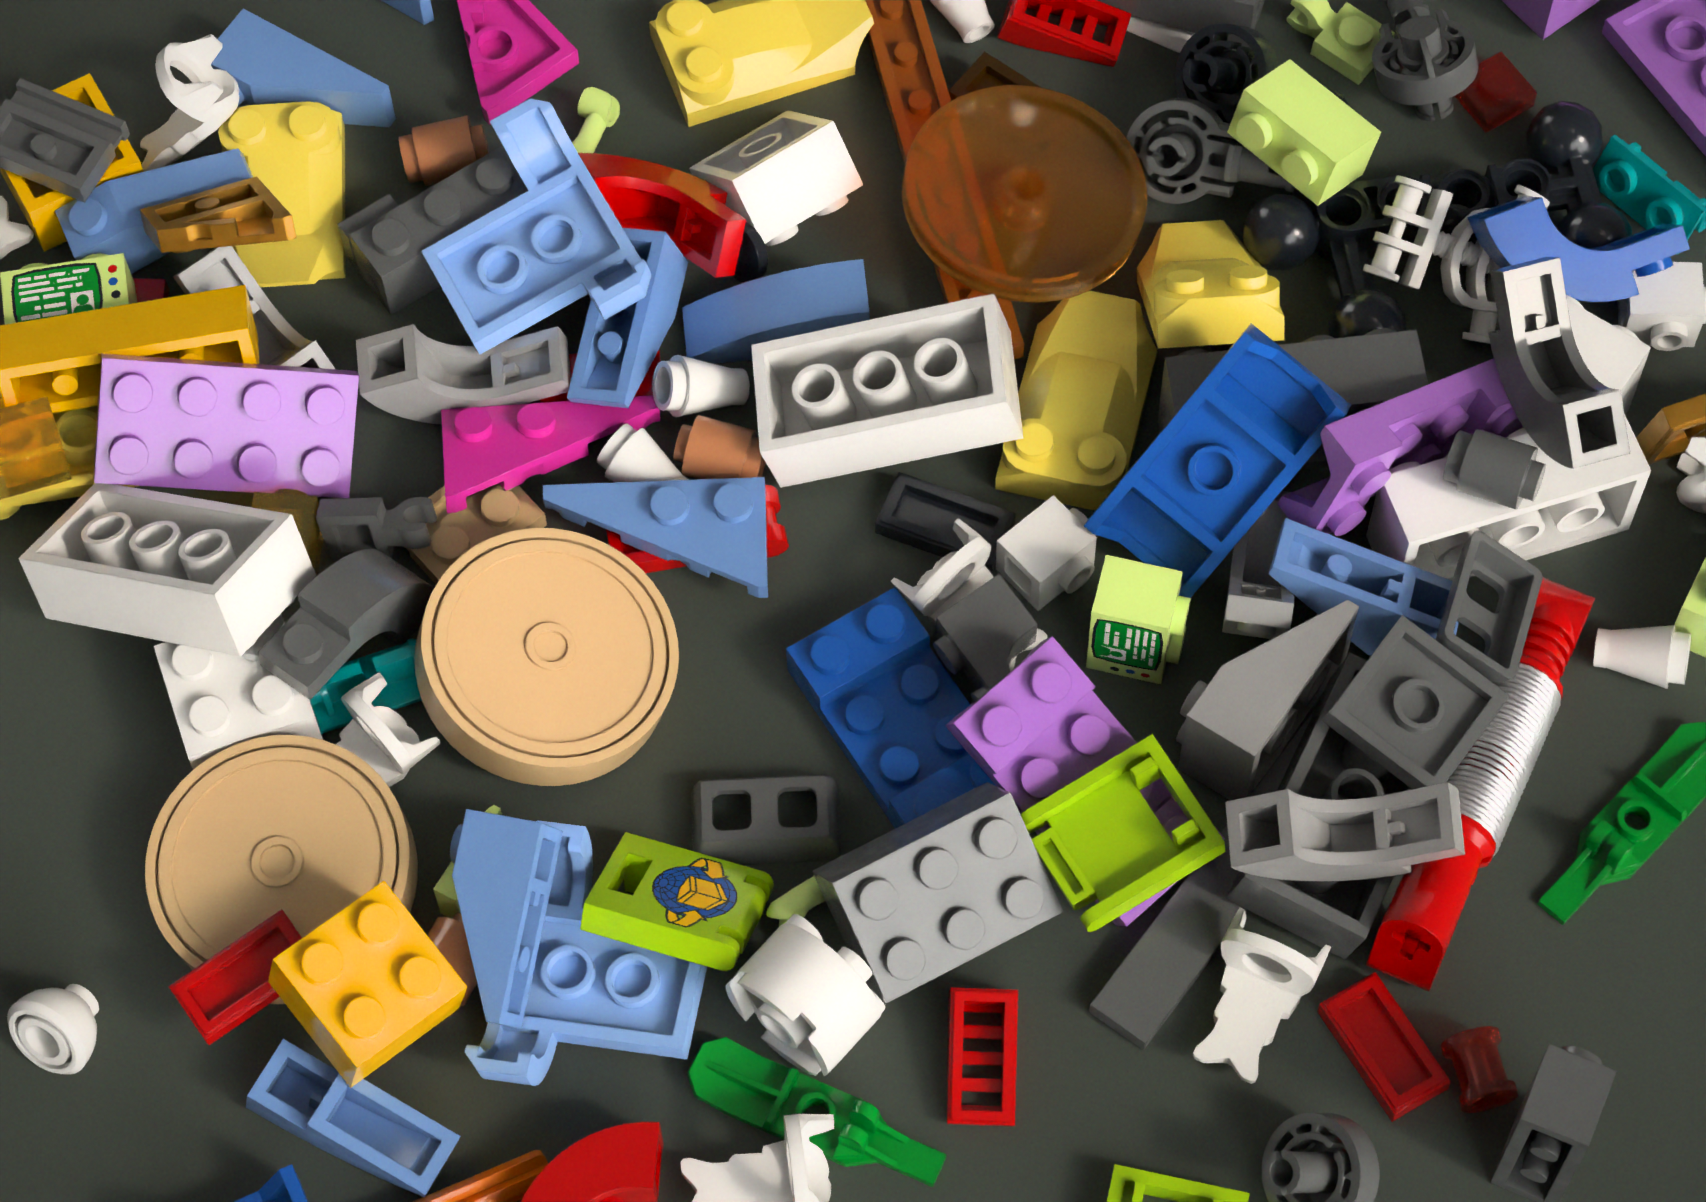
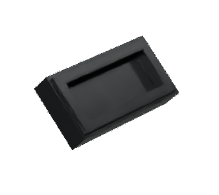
[875,472,1016,574]

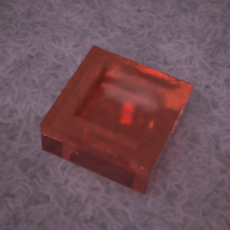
[1455,51,1537,133]

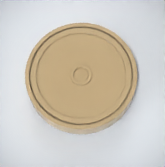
[414,528,679,786]
[145,735,418,1004]

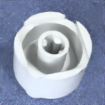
[726,914,885,1076]

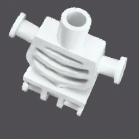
[1363,175,1550,343]

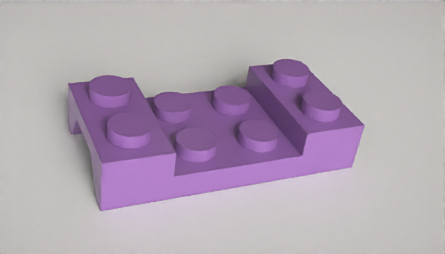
[1278,358,1523,536]
[945,636,1225,926]

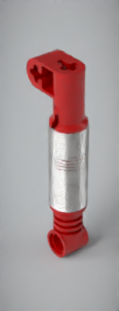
[1366,577,1595,992]

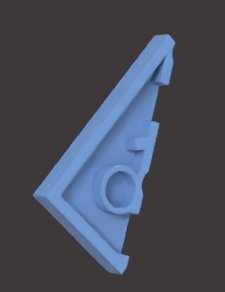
[543,477,768,598]

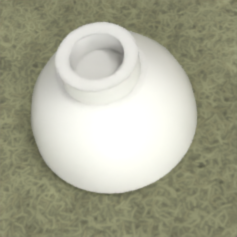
[7,984,99,1075]

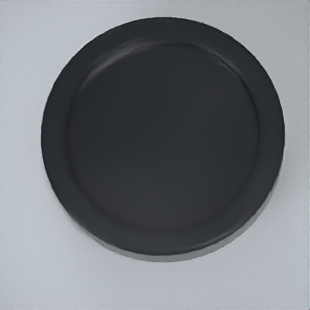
[733,222,768,283]

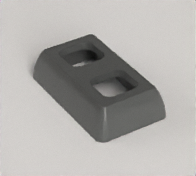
[1435,530,1543,683]
[691,775,841,865]

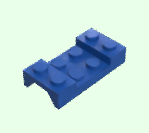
[1084,323,1351,598]
[786,587,996,829]

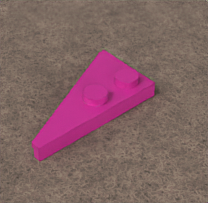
[456,0,579,125]
[441,395,660,513]

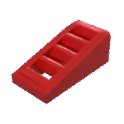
[997,0,1131,67]
[947,987,1018,1127]

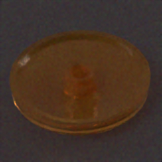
[902,85,1147,302]

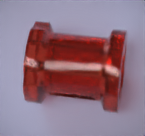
[1440,1026,1518,1113]

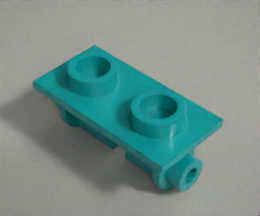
[1593,135,1706,255]
[310,638,422,734]

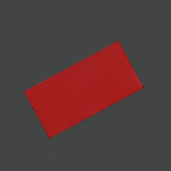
[168,909,302,1045]
[1317,972,1451,1122]

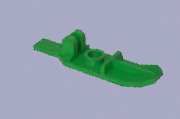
[1537,722,1706,925]
[686,1037,947,1187]

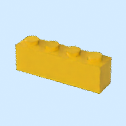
[0,285,259,421]

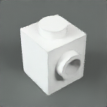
[1617,262,1706,351]
[996,495,1097,611]

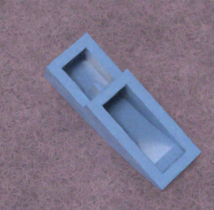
[682,259,870,364]
[246,1039,461,1197]

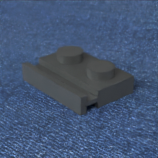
[0,78,130,202]

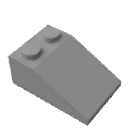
[1176,600,1359,801]

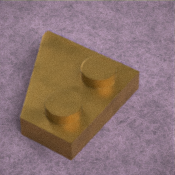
[140,176,297,253]

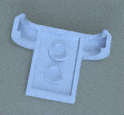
[421,99,652,354]
[465,820,707,1086]

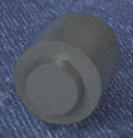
[1443,429,1546,510]

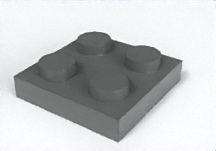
[1322,615,1510,789]

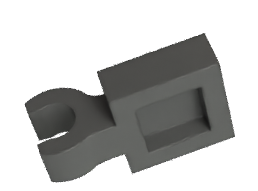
[316,497,437,561]

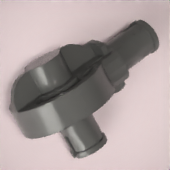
[1372,0,1479,121]
[1124,98,1295,204]
[1262,1113,1380,1202]

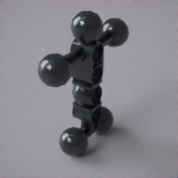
[1243,86,1632,339]

